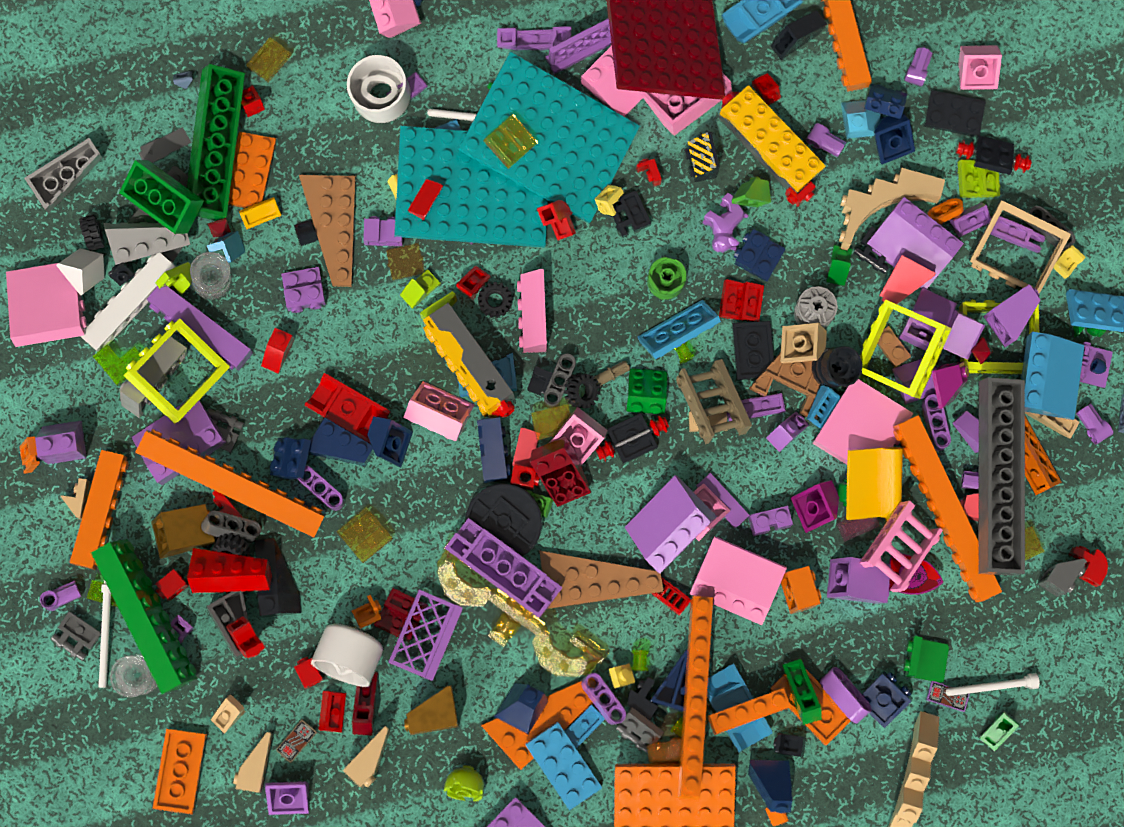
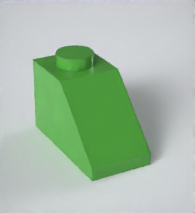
[732,177,771,207]

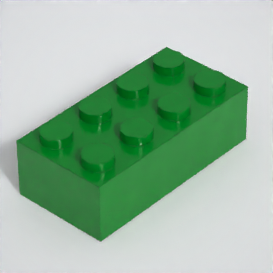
[119,160,204,234]

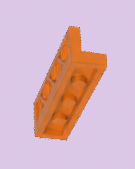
[1025,416,1062,495]

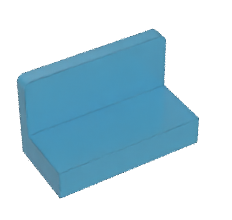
[207,231,245,263]

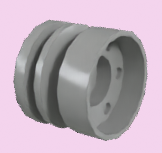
[794,286,838,329]

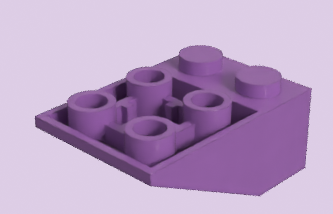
[899,288,957,351]

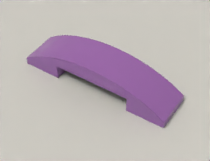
[497,27,571,50]

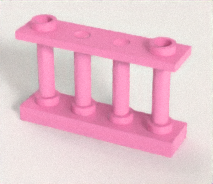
[859,501,943,592]

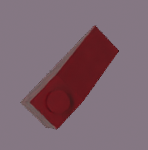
[352,672,378,736]

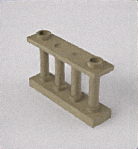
[676,359,752,444]

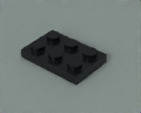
[924,90,986,137]
[732,321,774,381]

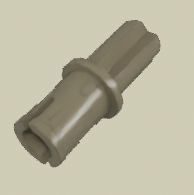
[594,361,630,386]

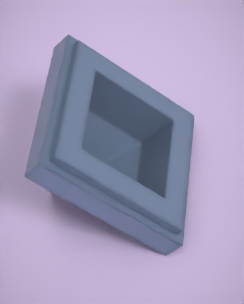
[173,71,193,89]

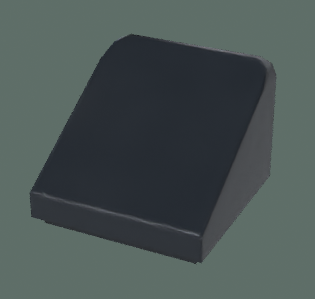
[294,219,318,246]

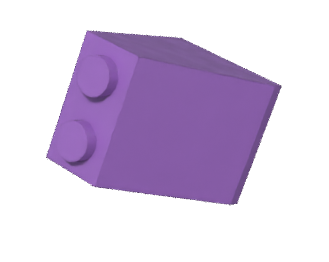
[983,284,1040,348]
[35,421,86,464]
[827,557,891,604]

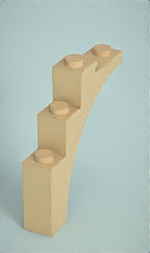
[839,168,945,251]
[888,711,939,827]

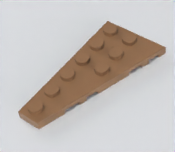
[539,551,663,609]

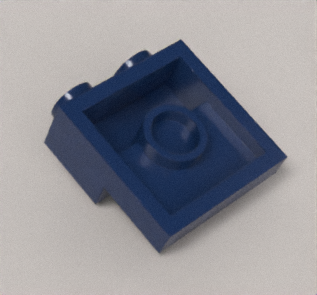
[864,84,907,119]
[734,229,785,282]
[270,437,311,479]
[862,671,913,729]

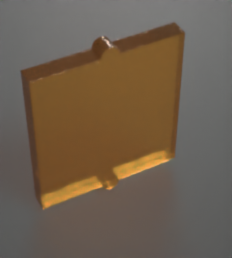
[386,244,424,280]

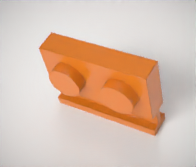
[19,436,40,474]

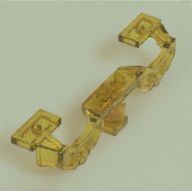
[437,542,609,677]

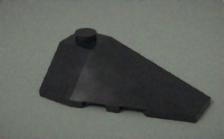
[255,538,301,618]

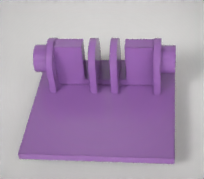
[1080,342,1113,388]

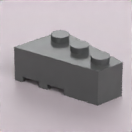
[207,591,248,660]

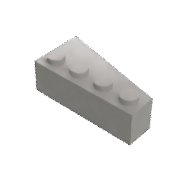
[24,138,103,213]
[103,222,190,265]
[119,336,187,418]

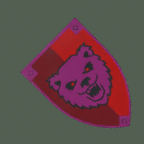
[889,554,944,595]

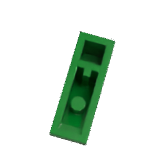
[783,659,822,725]

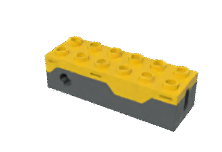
[718,85,826,194]
[423,303,516,419]

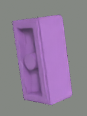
[950,203,991,237]

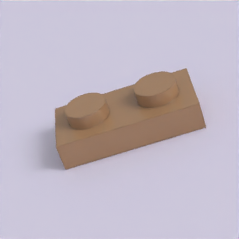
[877,326,911,368]

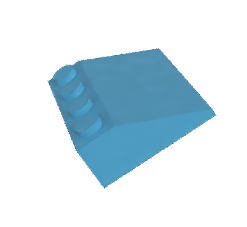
[1021,332,1084,420]

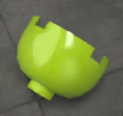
[444,766,484,802]

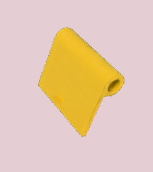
[846,447,903,521]

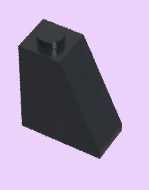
[771,10,828,60]

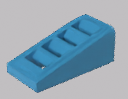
[807,385,841,429]

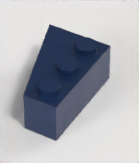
[477,417,510,483]
[308,418,375,467]
[650,650,687,712]

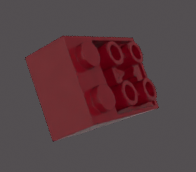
[530,436,591,507]

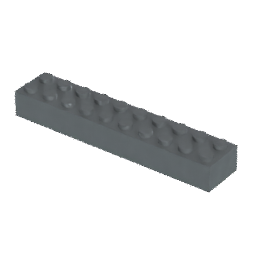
[978,377,1025,576]

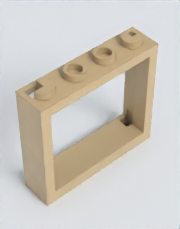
[969,200,1071,294]

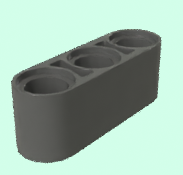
[1026,206,1075,251]
[544,354,576,409]
[201,511,261,544]

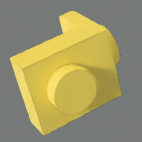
[1053,245,1085,279]
[609,663,635,688]

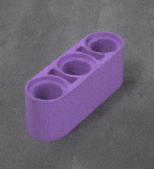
[922,394,951,451]
[298,466,344,511]
[820,667,872,724]
[581,673,626,725]

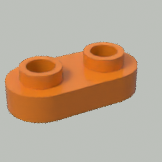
[928,198,964,224]

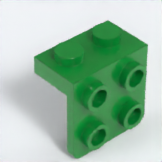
[626,368,667,414]
[903,636,949,683]

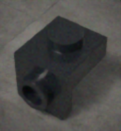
[108,261,135,286]
[774,733,806,758]

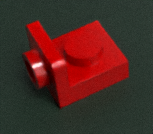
[752,73,781,105]
[636,158,662,186]

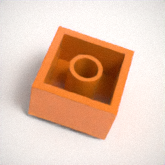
[781,566,821,614]

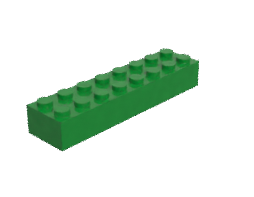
[186,64,245,221]
[91,539,197,694]

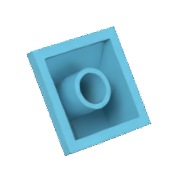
[841,100,881,139]

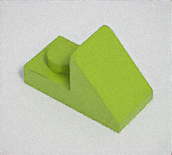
[155,262,191,295]
[400,270,441,309]

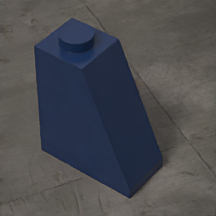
[748,760,793,813]

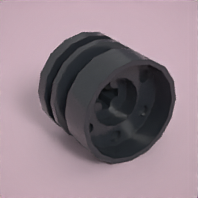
[811,346,862,388]

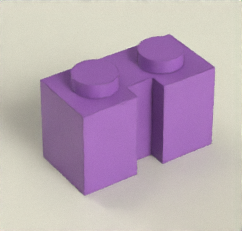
[363,216,403,246]
[748,506,793,536]

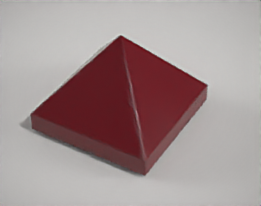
[208,218,231,237]
[971,337,993,364]

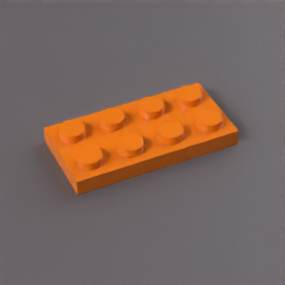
[228,132,277,208]
[770,670,851,746]
[152,729,207,814]

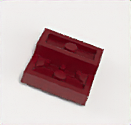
[374,588,428,643]

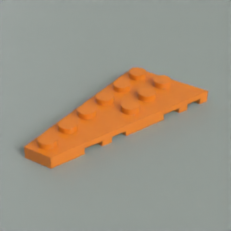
[481,678,603,770]

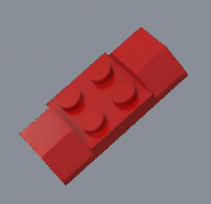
[304,373,390,444]

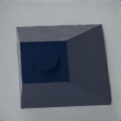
[874,113,915,165]
[367,416,413,468]
[494,683,548,735]

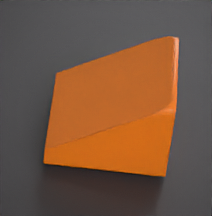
[765,807,788,826]

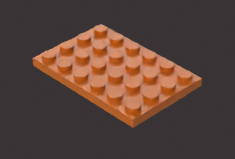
[614,764,735,827]

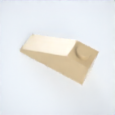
[234,732,273,793]

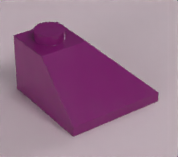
[931,361,969,409]
[791,480,839,533]

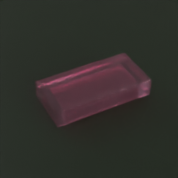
[836,517,880,542]

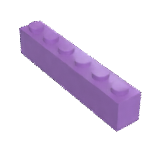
[147,286,253,371]

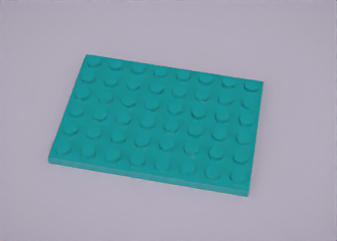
[458,52,640,223]
[394,126,547,247]

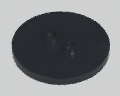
[465,484,543,557]

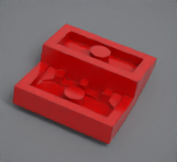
[719,279,764,322]

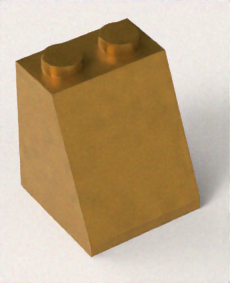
[151,504,216,559]
[404,686,458,735]

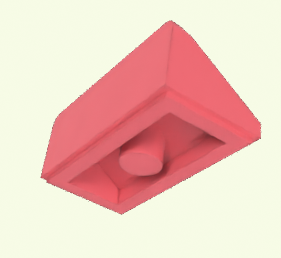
[513,427,540,468]

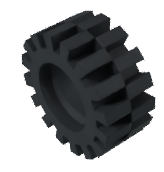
[79,214,105,251]
[478,282,512,318]
[564,373,601,409]
[212,534,250,557]

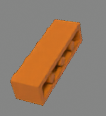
[707,688,791,735]

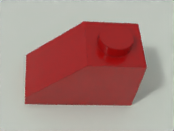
[261,328,295,374]

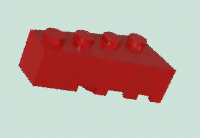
[187,548,272,593]

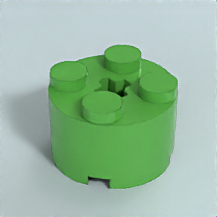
[647,257,686,300]

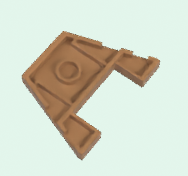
[749,352,820,419]

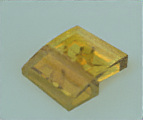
[483,114,538,169]
[337,507,393,563]

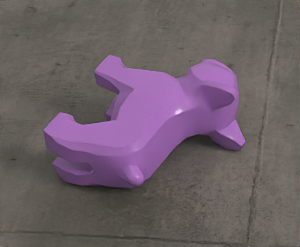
[702,193,749,253]

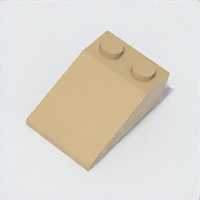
[343,726,391,788]

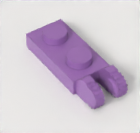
[990,216,1045,253]

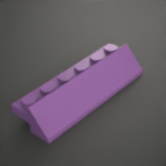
[445,518,562,618]

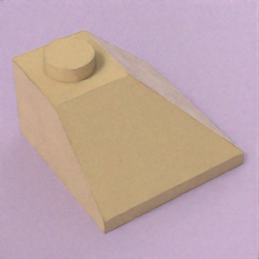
[780,323,827,363]

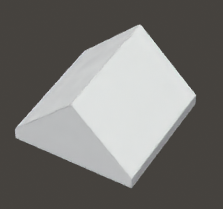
[56,248,104,295]

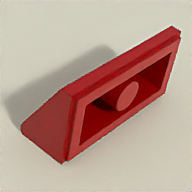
[408,179,443,220]
[318,691,346,733]

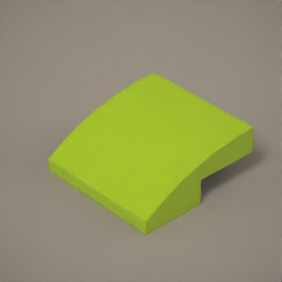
[957,160,1000,198]

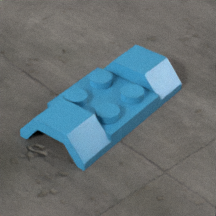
[722,0,803,44]
[707,664,773,753]

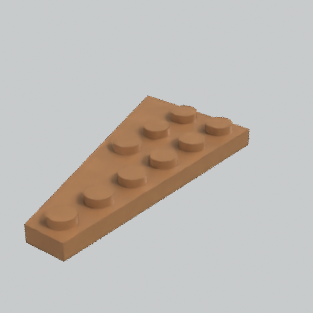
[299,175,356,287]

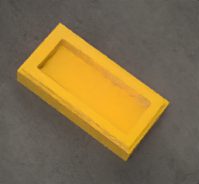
[239,197,282,230]

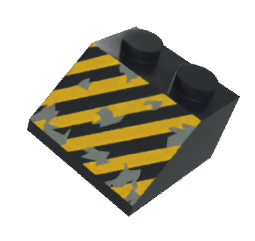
[684,132,720,182]

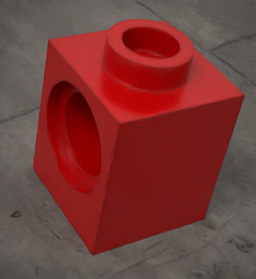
[510,464,539,490]
[156,569,189,601]
[294,657,324,689]

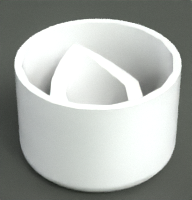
[347,55,411,123]
[311,624,383,687]

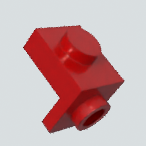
[785,182,816,207]

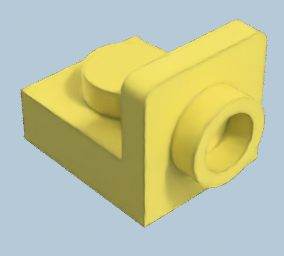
[594,185,624,216]

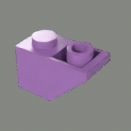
[766,412,809,452]

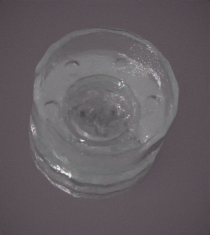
[190,252,232,300]
[110,654,157,697]

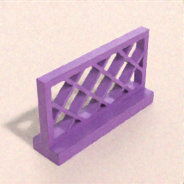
[546,18,611,74]
[388,590,463,681]

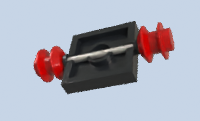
[956,135,1032,175]
[595,413,669,464]

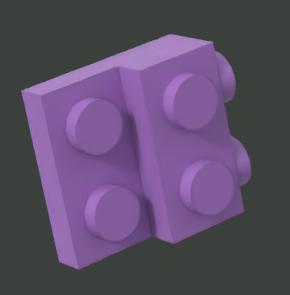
[281,267,326,313]

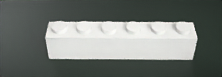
[81,253,176,354]

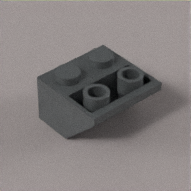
[1038,559,1087,597]

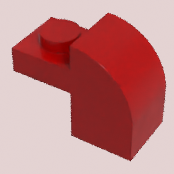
[537,200,576,240]
[1069,546,1108,587]
[226,616,265,658]

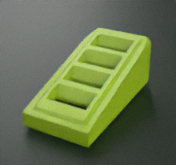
[420,291,457,319]

